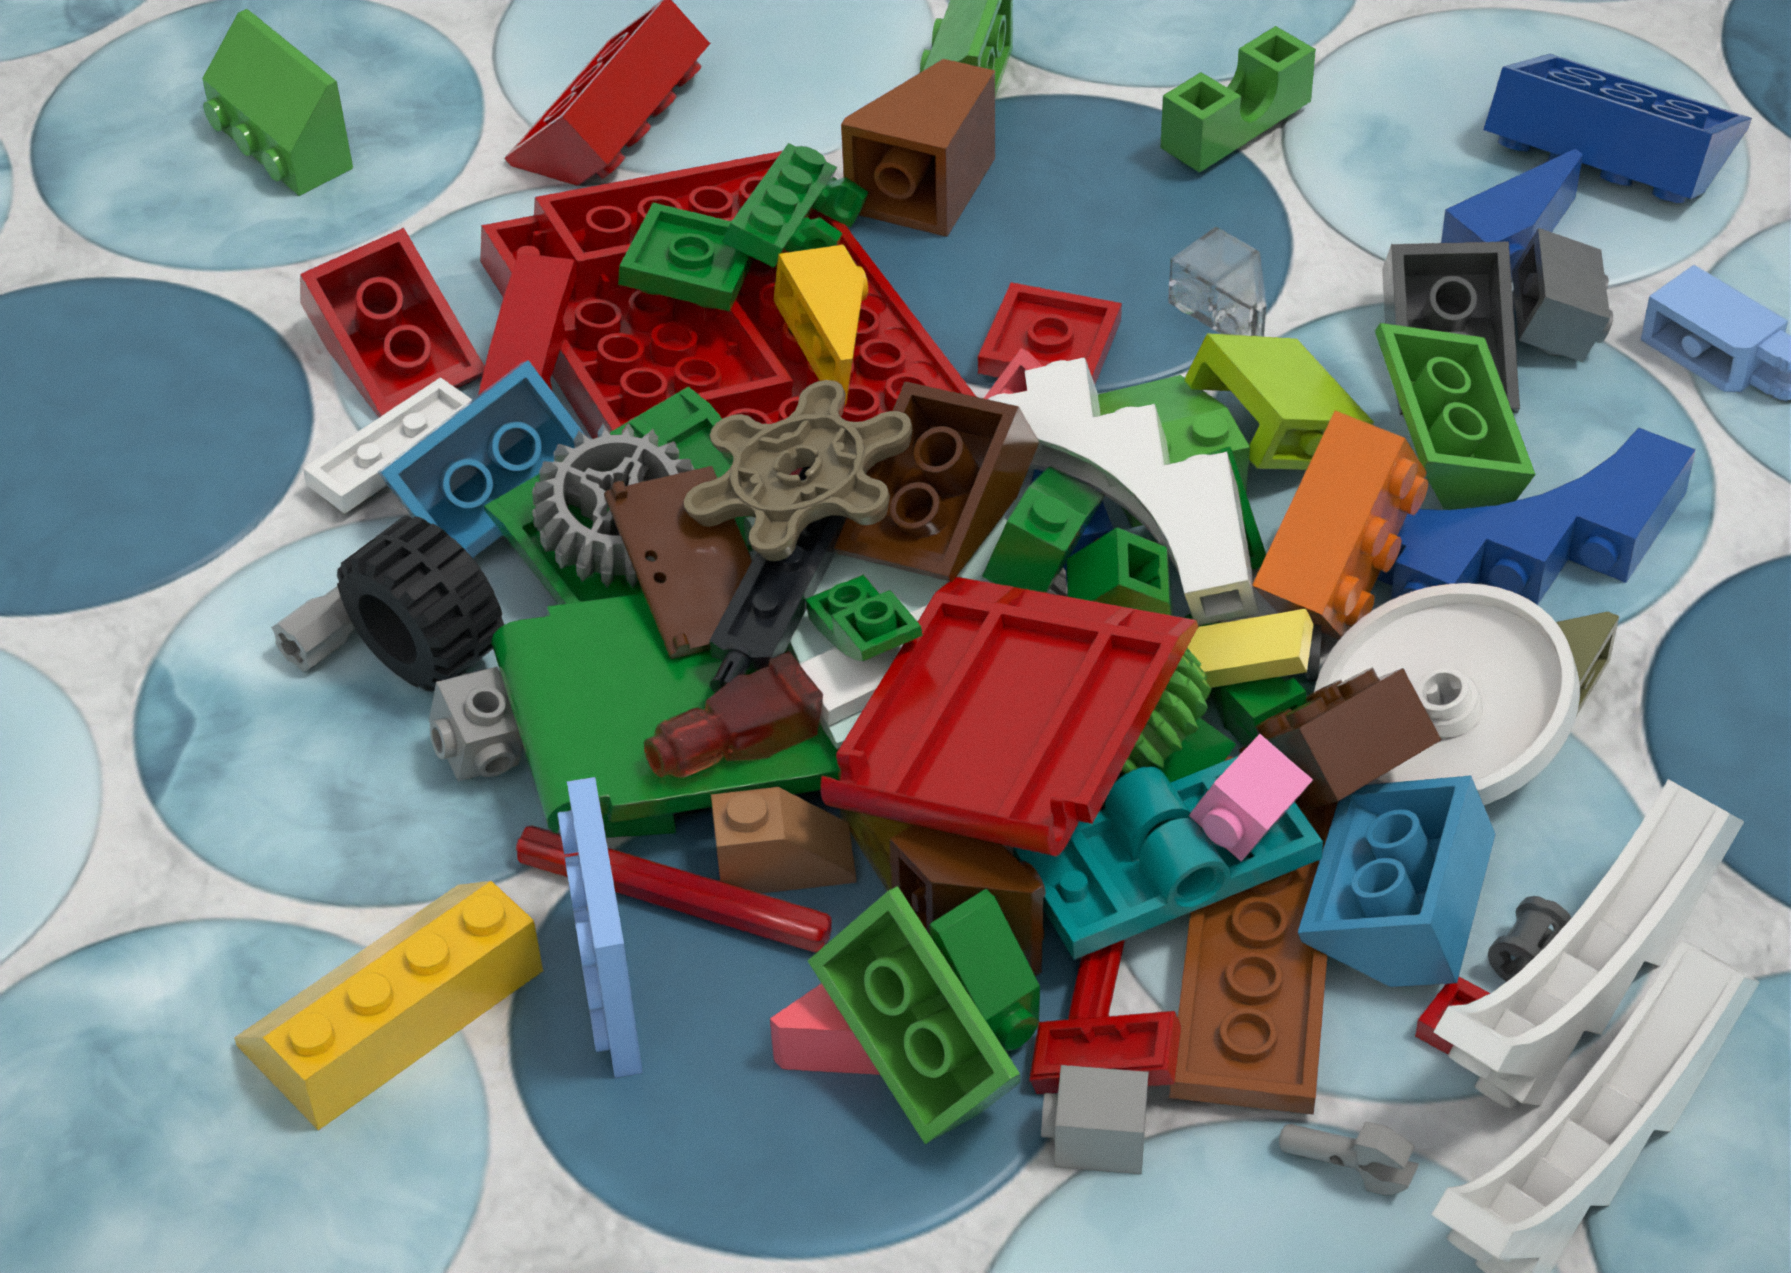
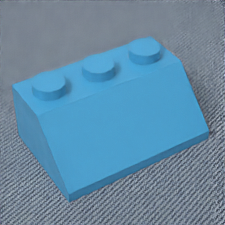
[378,360,585,558]
[1297,775,1496,987]

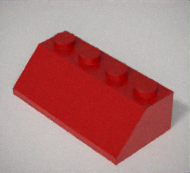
[504,0,711,186]

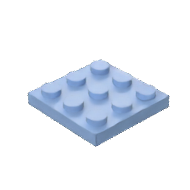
[557,777,643,1078]

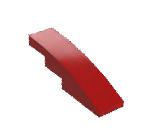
[478,253,578,395]

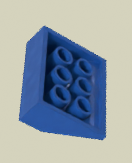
[1483,53,1752,203]

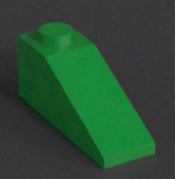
[982,466,1105,593]

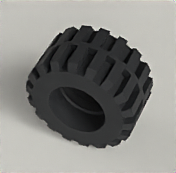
[337,516,505,692]

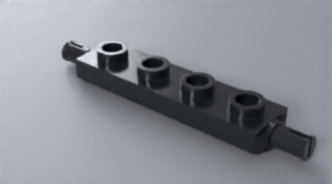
[710,467,847,699]

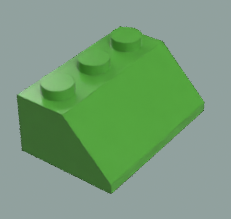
[920,0,1013,97]
[202,9,353,196]
[1375,323,1536,510]
[807,886,1020,1144]

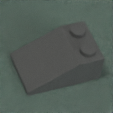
[1382,241,1520,415]

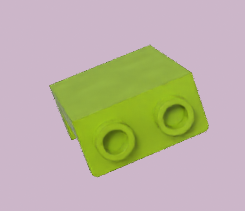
[1184,333,1374,470]

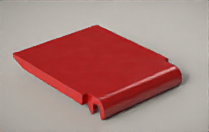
[821,577,1198,856]

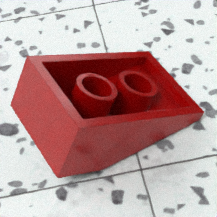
[300,228,485,418]

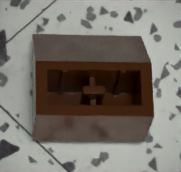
[1239,667,1441,811]
[890,825,1045,977]

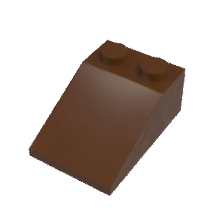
[834,382,1040,582]

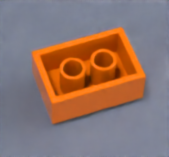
[1252,411,1428,640]

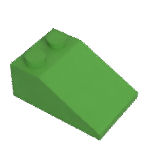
[1098,375,1250,528]

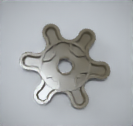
[684,380,912,561]

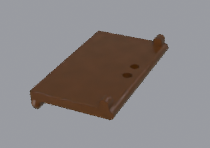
[604,466,752,659]

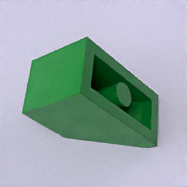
[930,889,1040,1051]

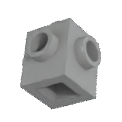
[429,667,523,782]

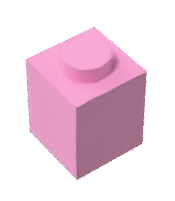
[1189,734,1313,862]

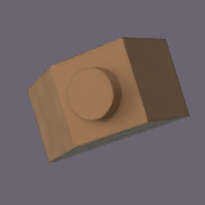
[711,787,856,894]

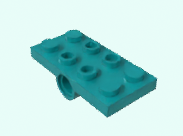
[1013,756,1323,960]

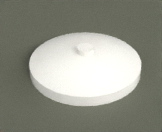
[1314,583,1580,805]

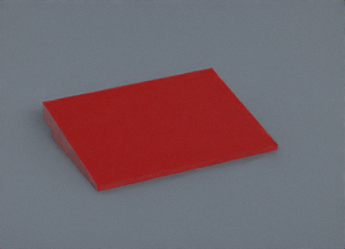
[480,151,977,475]

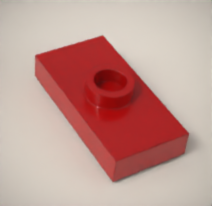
[1029,1011,1181,1095]

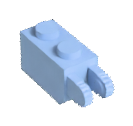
[1641,265,1791,402]

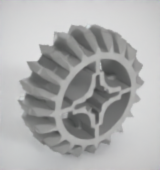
[532,423,694,588]

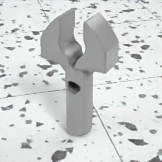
[1279,1121,1419,1195]

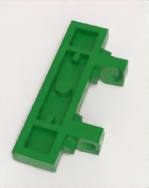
[722,143,868,268]

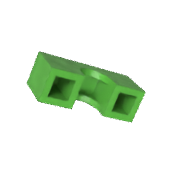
[1160,26,1316,172]

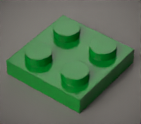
[618,203,755,312]

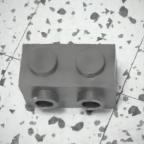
[1512,228,1613,362]

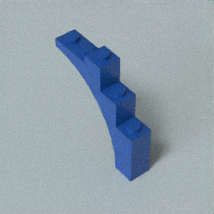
[1377,427,1696,605]

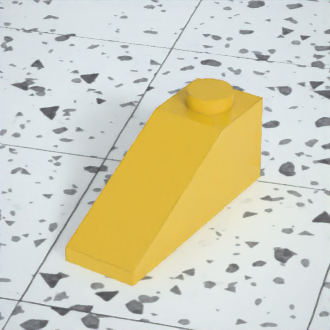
[773,245,868,405]

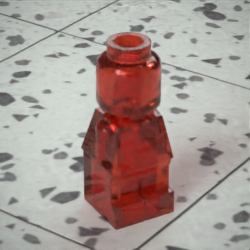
[644,652,824,778]

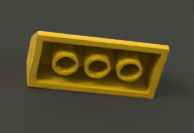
[234,881,543,1131]

